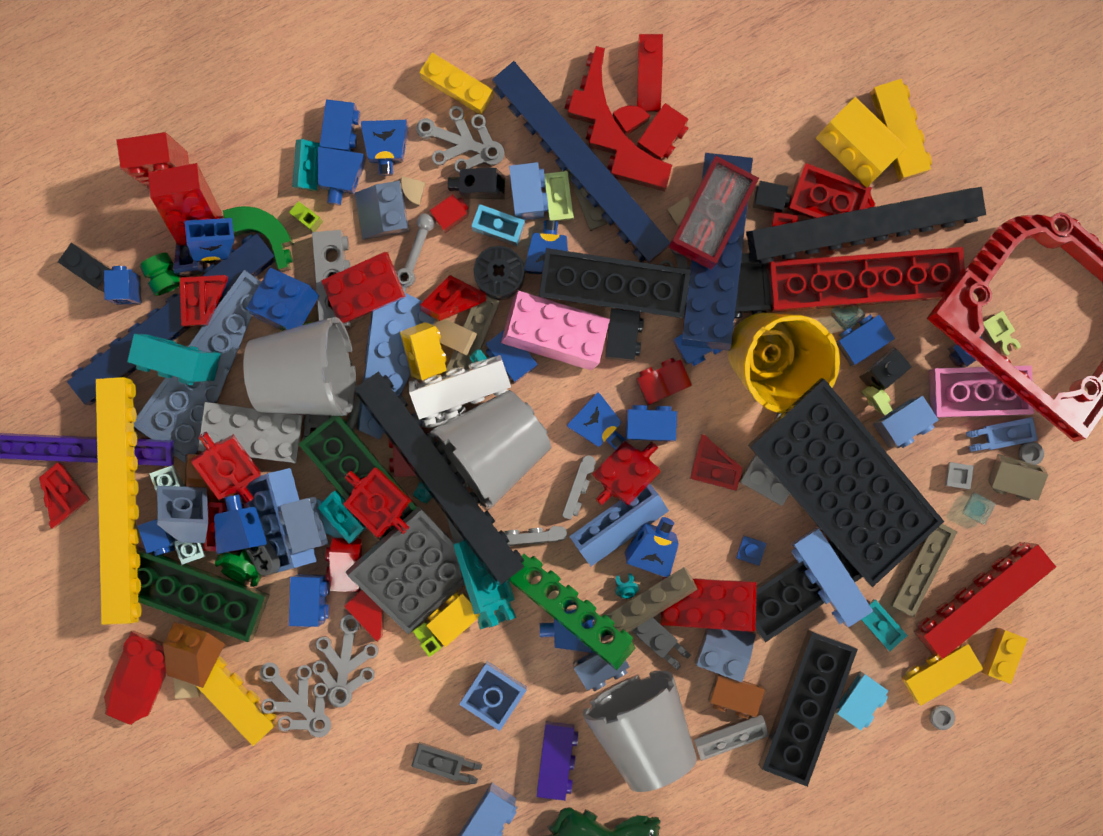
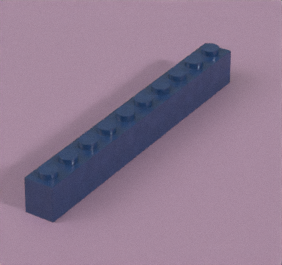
[492,61,670,263]
[67,234,276,405]

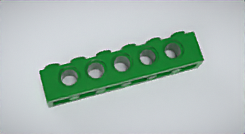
[508,553,636,671]

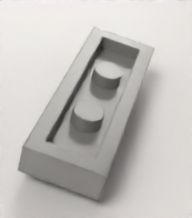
[694,715,769,761]

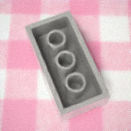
[198,402,303,463]

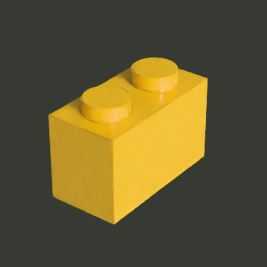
[400,322,447,380]
[426,592,480,648]
[981,627,1028,684]

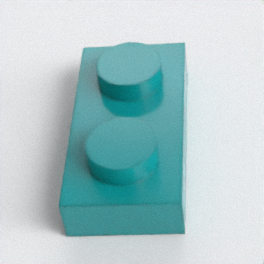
[292,139,320,191]
[318,490,367,544]
[861,599,908,651]

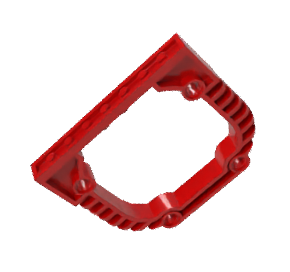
[926,212,1103,442]

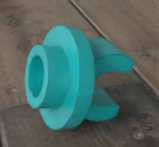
[615,573,639,599]

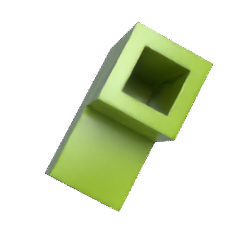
[289,201,323,232]
[413,621,443,657]

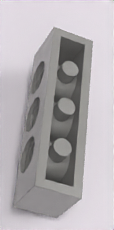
[312,230,355,328]

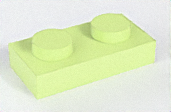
[544,171,574,221]

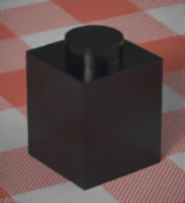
[752,181,791,213]

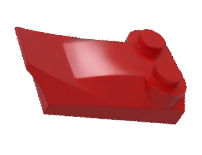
[787,163,876,218]
[104,630,167,725]

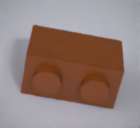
[708,673,765,719]

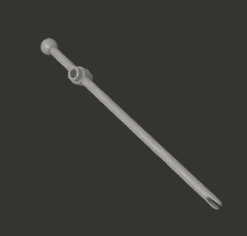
[326,213,436,484]

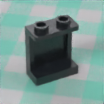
[734,253,772,318]

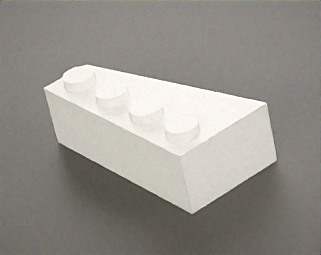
[409,355,511,420]

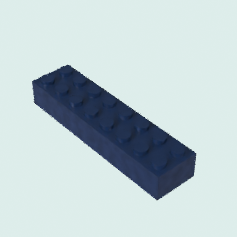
[682,153,753,351]

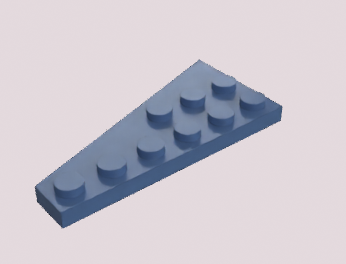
[357,292,435,439]

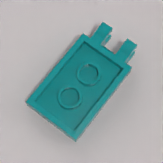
[453,541,516,630]

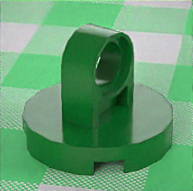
[215,546,262,587]

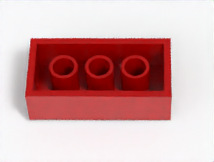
[116,132,189,189]
[148,163,223,246]

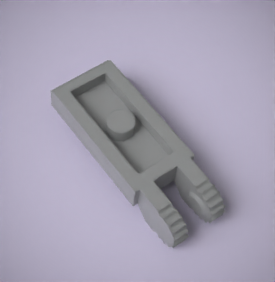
[562,455,596,520]
[504,526,567,546]

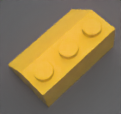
[816,97,907,188]

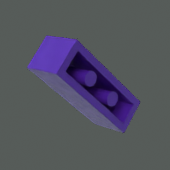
[537,721,578,801]

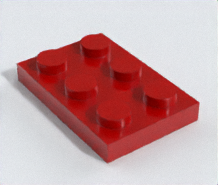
[321,252,406,324]

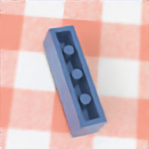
[569,484,669,566]
[791,528,873,627]

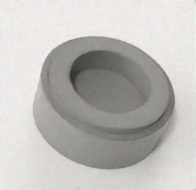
[1018,442,1044,465]
[929,705,955,730]

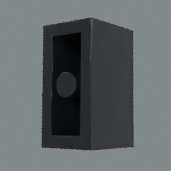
[58,243,112,292]
[605,309,644,362]

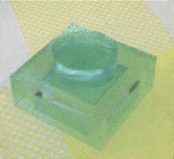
[830,305,865,331]
[962,492,996,525]

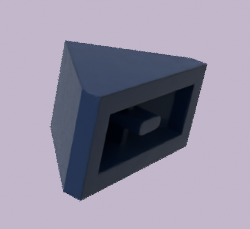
[173,243,205,277]

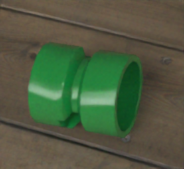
[139,252,180,296]

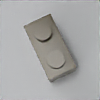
[988,454,1048,501]

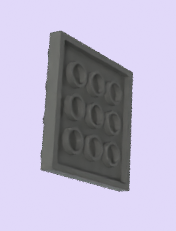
[345,506,465,635]

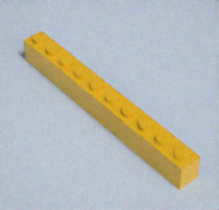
[96,377,142,625]

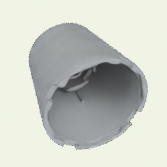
[243,317,356,416]
[430,390,551,510]
[583,671,697,792]

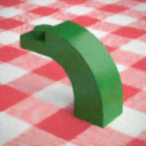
[223,206,294,272]

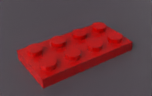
[661,577,756,632]

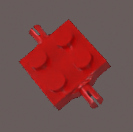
[191,432,261,503]
[592,441,661,506]
[343,468,412,537]

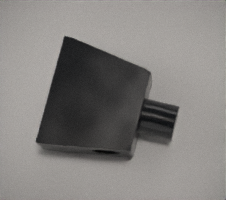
[448,168,505,200]

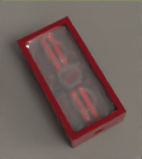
[668,156,759,270]

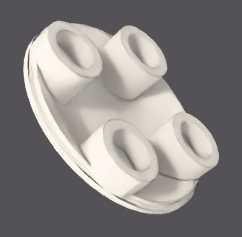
[421,405,466,428]

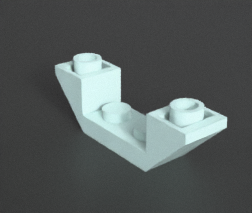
[150,465,205,565]

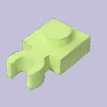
[983,311,1021,356]
[861,386,892,415]

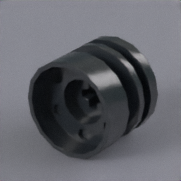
[473,245,525,300]

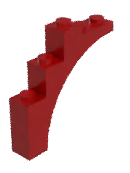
[564,46,673,192]

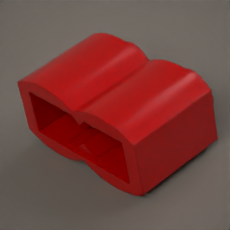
[636,357,692,406]

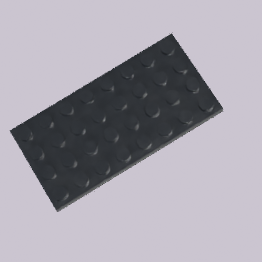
[748,378,944,587]

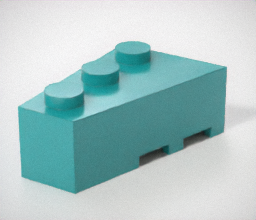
[127,334,221,385]

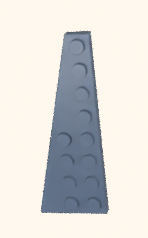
[134,270,261,463]

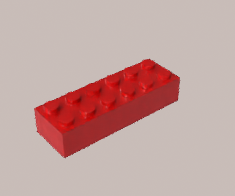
[913,542,1056,659]

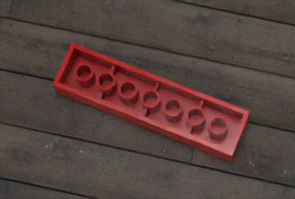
[767,247,965,312]

